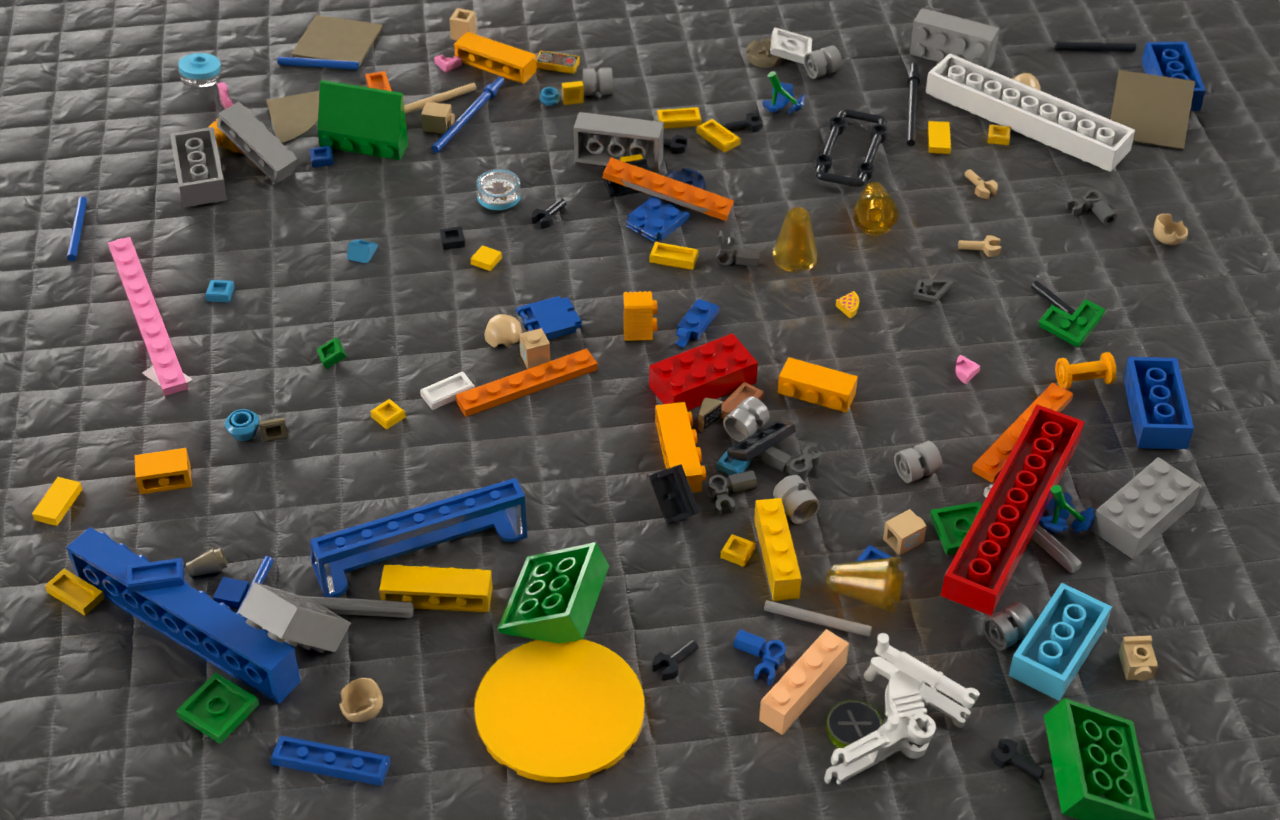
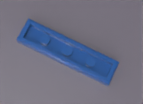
[270,735,391,786]

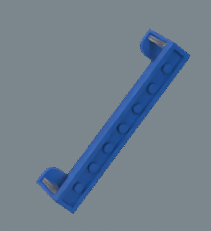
[310,478,528,598]

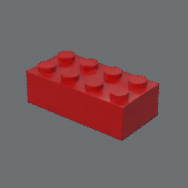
[649,333,758,411]

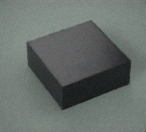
[439,226,465,250]

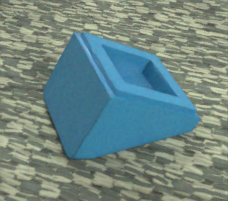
[347,239,378,263]

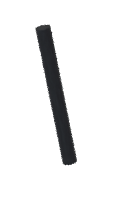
[1054,42,1136,51]

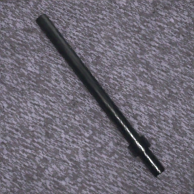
[907,63,920,146]

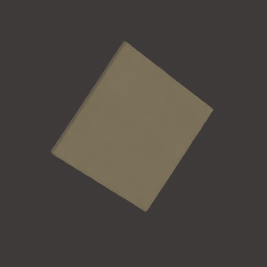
[291,15,383,66]
[1110,70,1195,150]

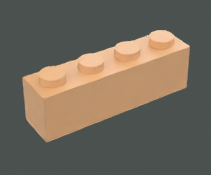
[759,629,849,735]

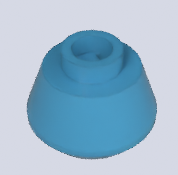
[225,409,260,441]

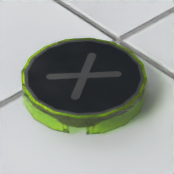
[826,700,883,748]

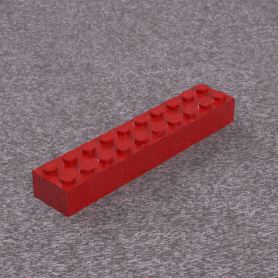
[940,404,1085,616]

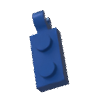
[675,298,719,348]

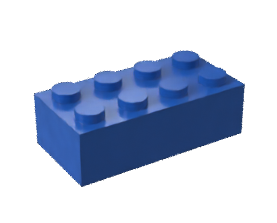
[1142,42,1206,112]
[1123,357,1194,449]

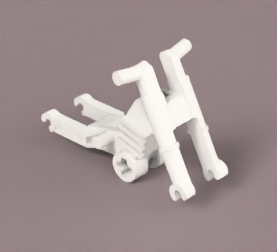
[824,633,980,785]

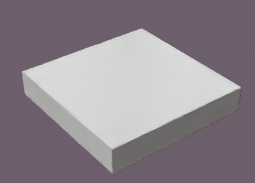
[770,28,812,64]

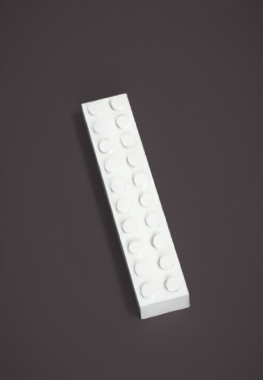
[926,54,1135,172]

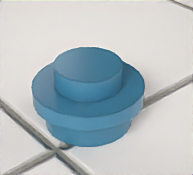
[539,87,560,106]

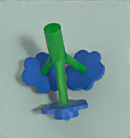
[762,71,806,113]
[1039,485,1095,533]

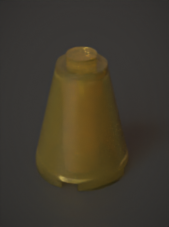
[853,182,898,236]
[773,207,818,271]
[826,557,903,612]

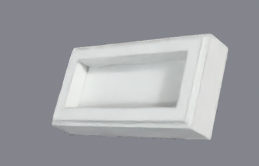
[420,371,475,410]

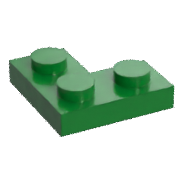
[1038,299,1106,348]

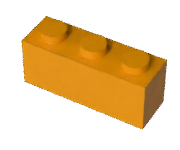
[778,357,858,413]

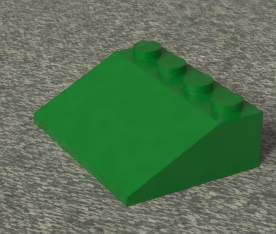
[317,80,408,160]
[498,542,609,644]
[1044,698,1155,820]

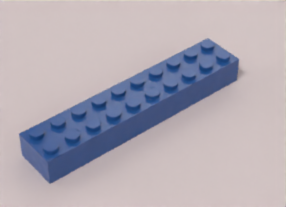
[66,527,301,704]

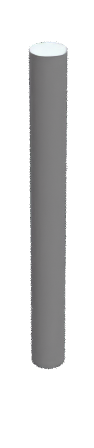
[764,600,872,637]

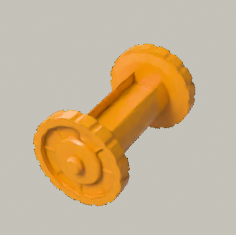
[1055,352,1117,390]

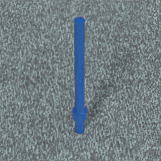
[432,77,505,153]

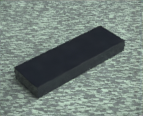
[727,421,796,461]

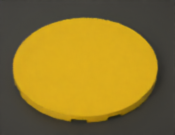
[475,639,644,783]

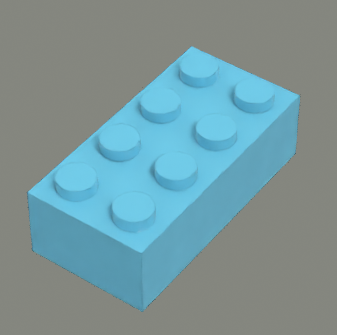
[1009,583,1112,701]

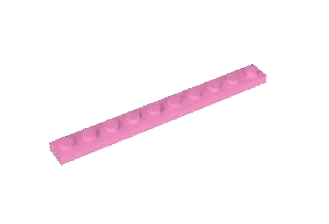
[108,237,188,396]

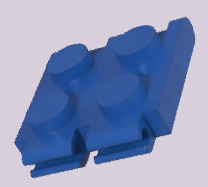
[626,196,690,242]
[516,296,582,340]

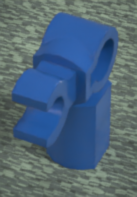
[733,629,786,685]

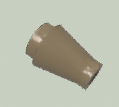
[186,547,228,578]

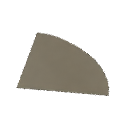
[266,91,319,143]

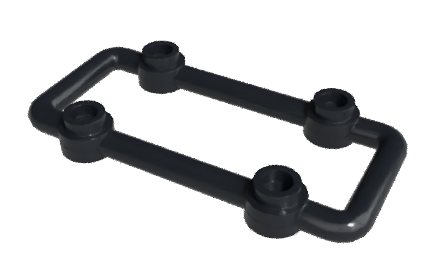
[815,109,888,187]

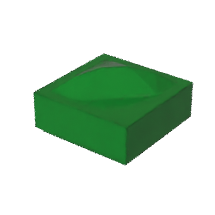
[317,337,347,369]

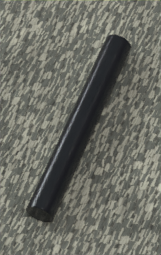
[1031,281,1076,315]

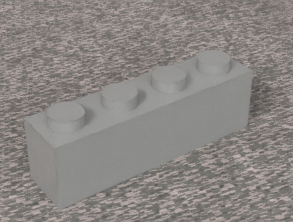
[217,101,297,184]

